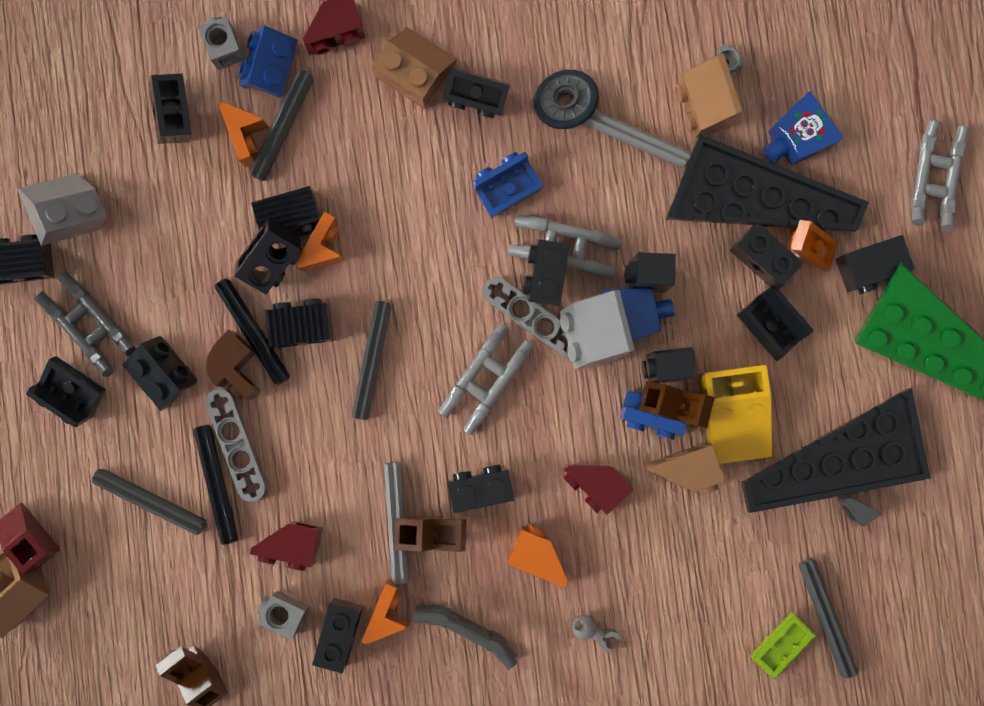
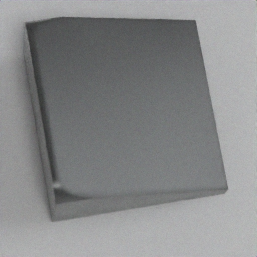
[837,496,882,526]

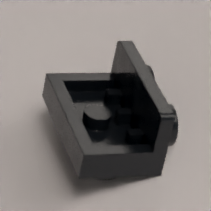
[737,285,813,361]
[123,336,198,411]
[26,356,106,427]

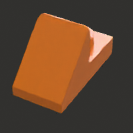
[219,102,268,167]
[294,212,344,272]
[786,220,838,271]
[361,579,410,645]

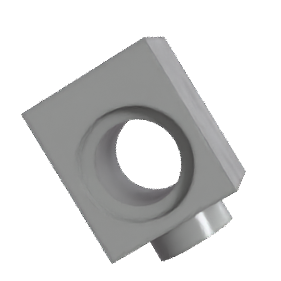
[198,16,245,70]
[257,591,310,640]

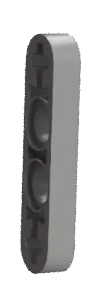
[483,277,569,359]
[205,389,268,502]

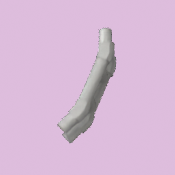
[911,119,971,231]
[508,215,622,279]
[438,323,534,435]

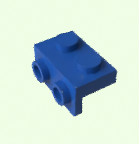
[238,25,298,98]
[473,152,543,219]
[619,390,687,440]

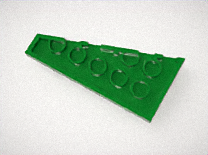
[855,262,984,401]

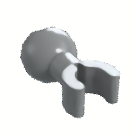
[572,615,621,654]

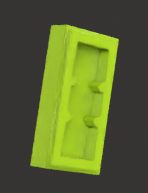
[749,612,817,680]

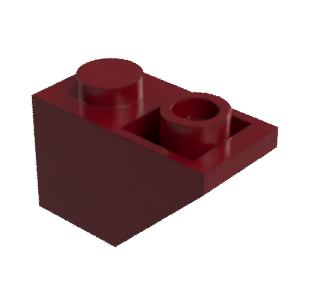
[303,0,366,55]
[562,464,634,515]
[0,503,61,574]
[249,521,323,571]

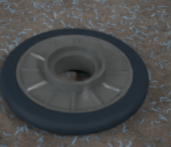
[534,70,599,129]

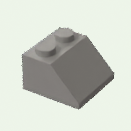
[18,173,107,245]
[560,290,635,370]

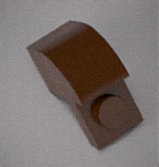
[207,329,261,400]
[639,381,715,428]
[393,516,467,552]
[156,646,228,706]

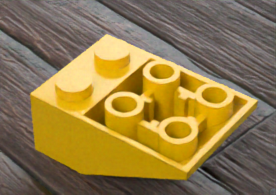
[698,365,772,464]

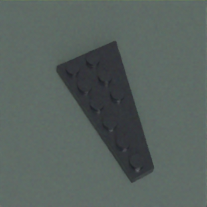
[665,135,869,232]
[741,388,931,513]

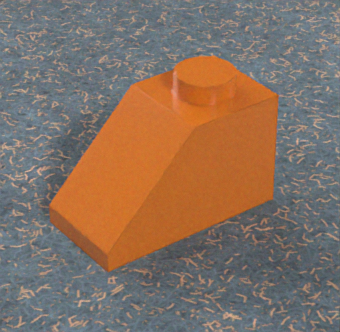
[507,524,568,588]

